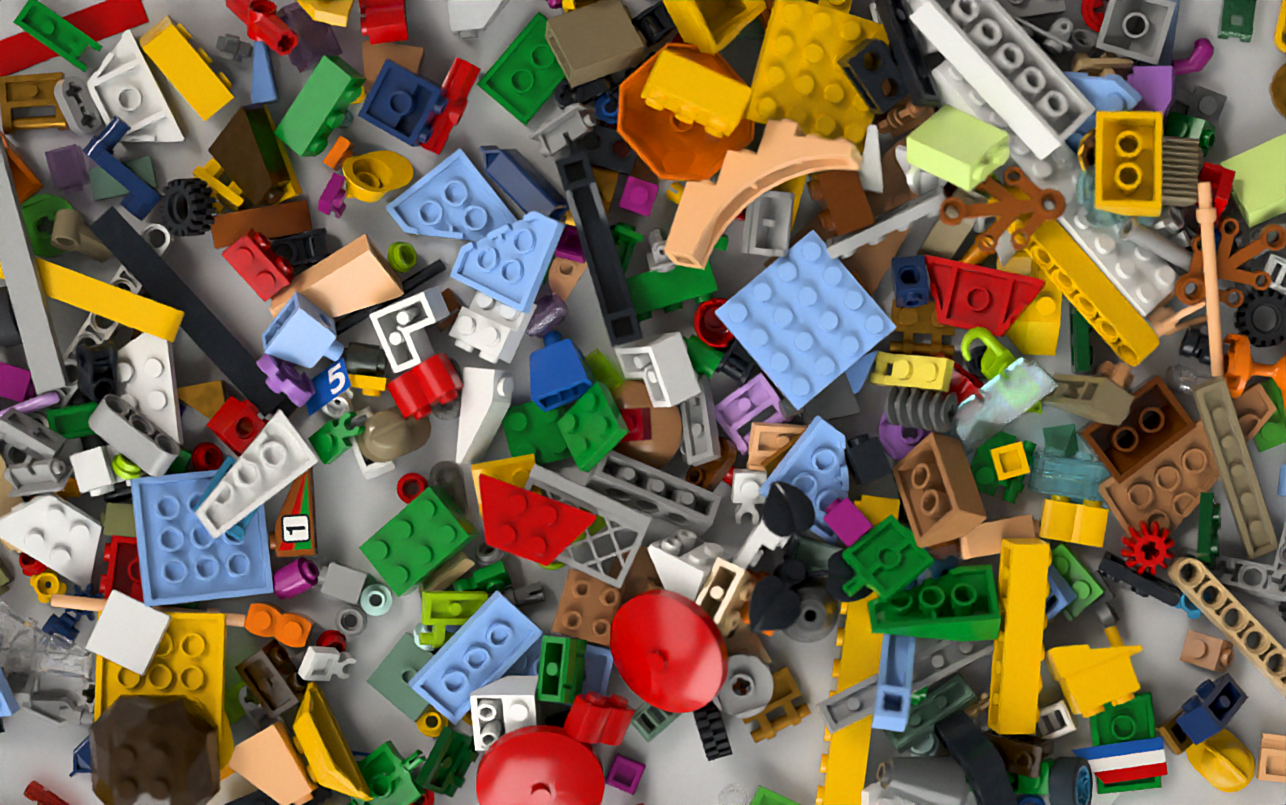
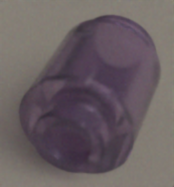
[525,293,569,338]

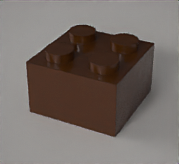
[806,169,875,236]

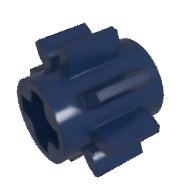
[65,583,104,622]
[40,612,80,652]

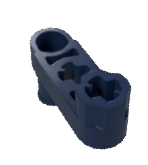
[83,115,162,221]

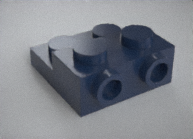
[357,59,449,147]

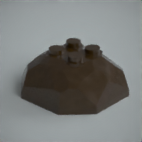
[89,695,221,805]

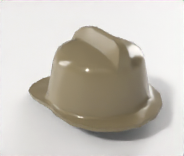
[357,406,431,463]

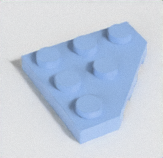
[1063,71,1143,154]
[385,148,518,241]
[450,211,565,314]
[758,415,849,545]

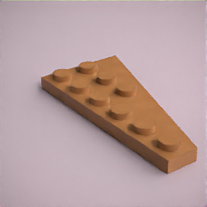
[1095,381,1277,554]

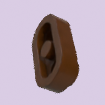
[685,437,737,492]

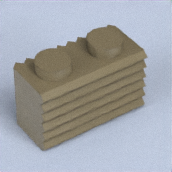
[1161,136,1203,207]

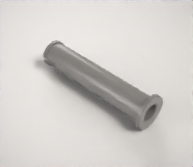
[1119,216,1204,272]

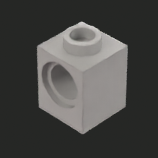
[317,561,369,605]

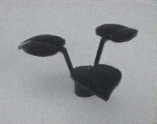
[748,481,873,633]

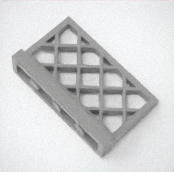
[524,464,653,589]

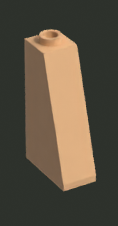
[269,233,404,319]

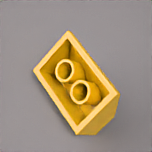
[1095,111,1162,216]

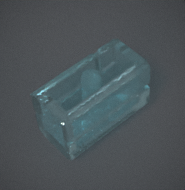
[1028,447,1102,501]

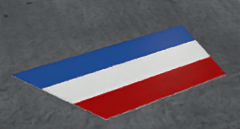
[1071,737,1168,784]

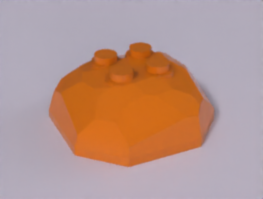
[617,43,755,182]

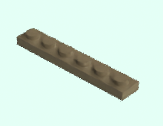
[1191,375,1279,560]

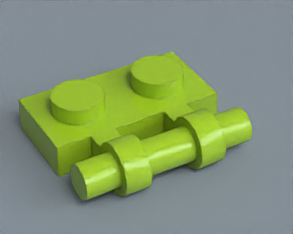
[419,591,488,648]

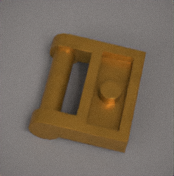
[0,72,69,135]

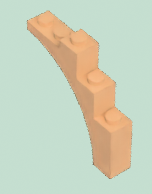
[664,118,863,269]

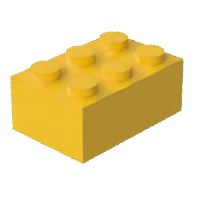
[640,49,753,137]

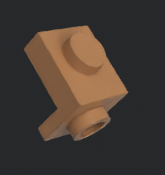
[1180,630,1234,673]

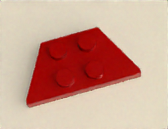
[924,254,1046,338]
[478,473,598,566]

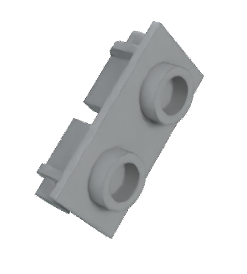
[529,103,596,157]
[645,228,676,272]
[4,458,73,498]

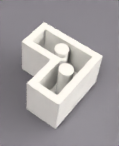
[369,285,450,374]
[615,332,701,407]
[69,445,148,497]

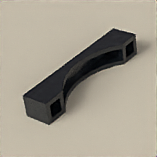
[555,151,644,348]

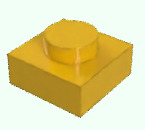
[990,441,1030,481]

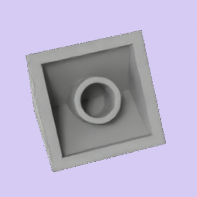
[1095,0,1176,65]

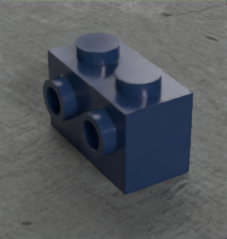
[1175,673,1248,745]

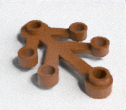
[939,166,1066,253]
[1175,216,1286,308]

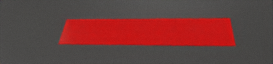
[0,0,149,77]

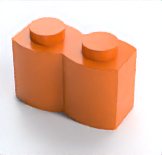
[244,601,315,647]

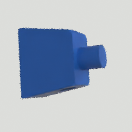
[529,331,596,412]

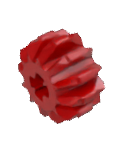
[1120,520,1175,575]

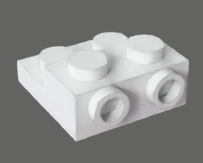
[449,290,537,364]
[732,515,791,569]

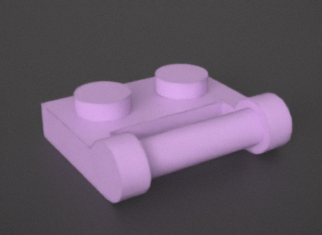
[714,372,795,456]

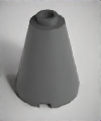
[782,579,839,643]
[877,755,970,805]

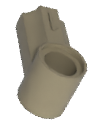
[51,209,111,263]

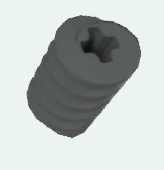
[885,385,959,433]

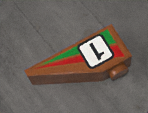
[269,466,318,557]

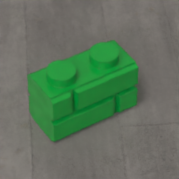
[536,636,587,704]

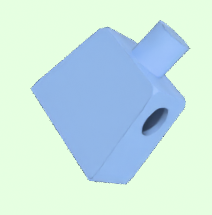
[262,291,344,368]

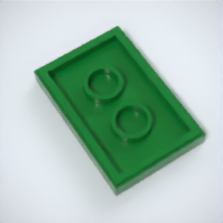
[477,12,566,126]
[1089,692,1162,794]

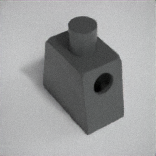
[778,372,861,425]

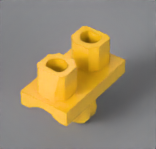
[192,157,246,214]

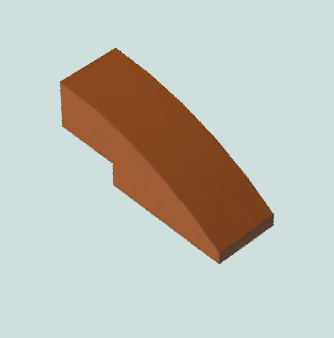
[210,200,313,250]

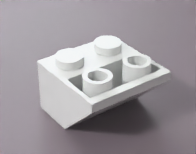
[648,529,734,602]
[470,676,543,751]

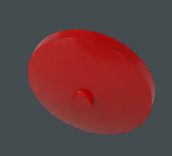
[610,590,728,713]
[476,725,605,805]

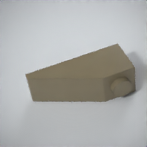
[916,183,990,260]
[1041,373,1134,425]

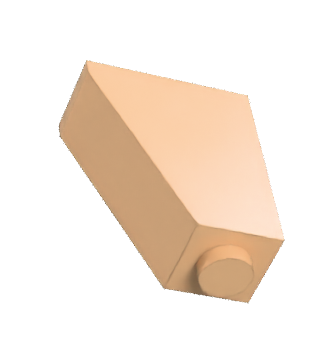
[955,513,1041,559]
[228,721,319,805]

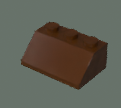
[1076,374,1197,484]

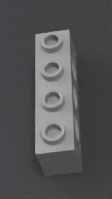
[585,450,722,536]

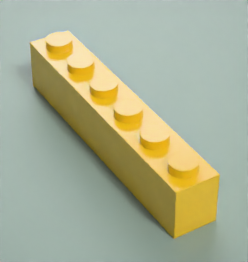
[987,538,1052,734]

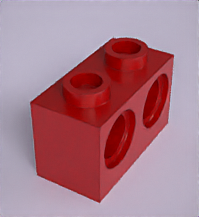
[206,396,269,458]

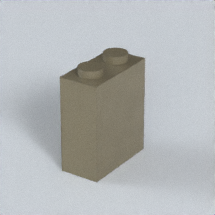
[545,0,646,88]

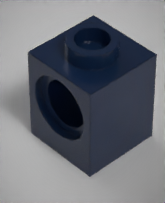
[891,255,929,308]

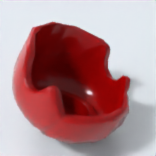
[693,298,734,347]

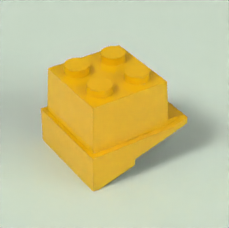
[662,0,767,54]
[1044,625,1143,718]

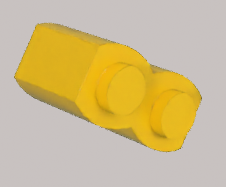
[1039,493,1109,548]

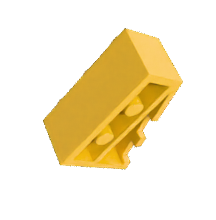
[138,15,234,121]

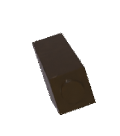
[208,102,291,206]

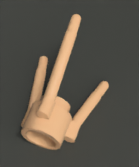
[1146,289,1208,337]

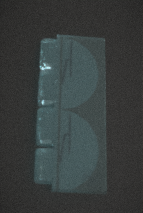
[935,356,1059,456]

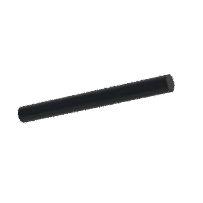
[335,259,446,336]

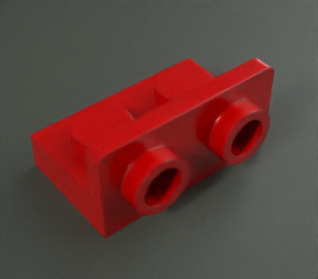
[1193,162,1236,234]
[221,227,294,302]

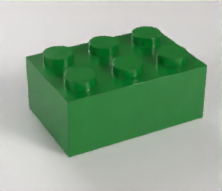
[359,484,480,597]

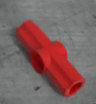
[226,0,298,56]
[419,57,481,156]

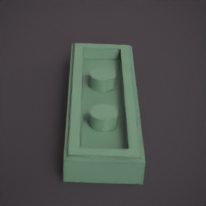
[882,673,979,755]

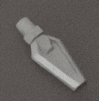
[22,696,94,727]

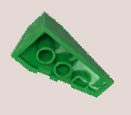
[867,564,1001,642]

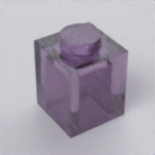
[44,144,90,195]

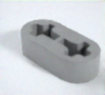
[54,76,101,136]

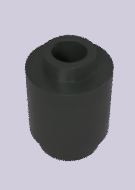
[341,342,388,377]

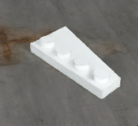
[195,409,318,539]

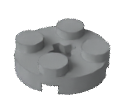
[712,652,774,718]

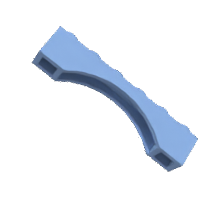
[872,546,929,732]

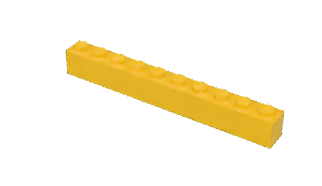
[815,494,900,805]

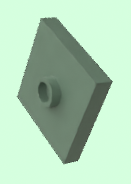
[366,632,435,722]

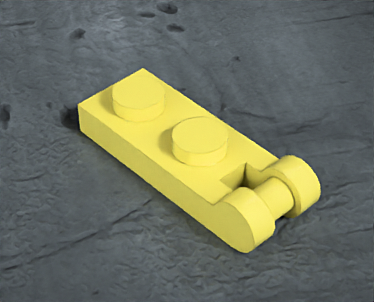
[869,351,954,393]

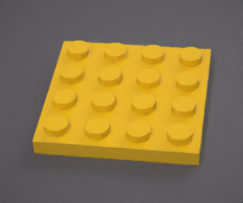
[743,0,892,153]
[94,611,227,743]

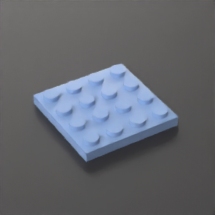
[715,230,896,411]
[130,470,274,607]

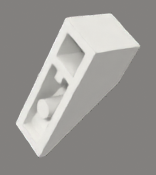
[456,367,514,464]

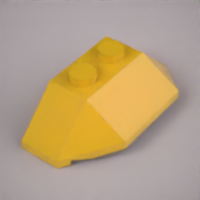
[996,250,1062,356]
[292,681,374,802]

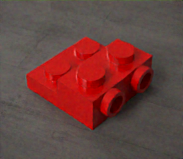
[99,535,169,606]

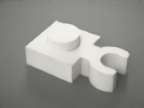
[731,469,767,524]
[298,646,356,681]

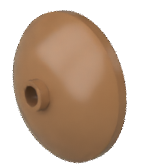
[608,379,683,470]

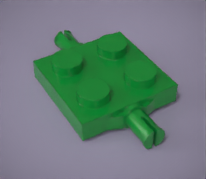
[842,514,934,603]
[347,740,426,805]

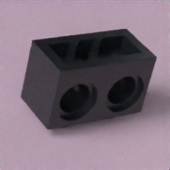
[837,38,908,114]
[570,119,638,176]
[844,433,893,485]

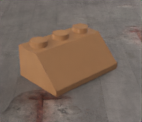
[892,432,987,548]

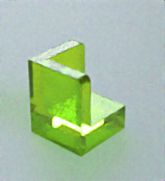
[585,347,624,393]
[224,679,259,725]

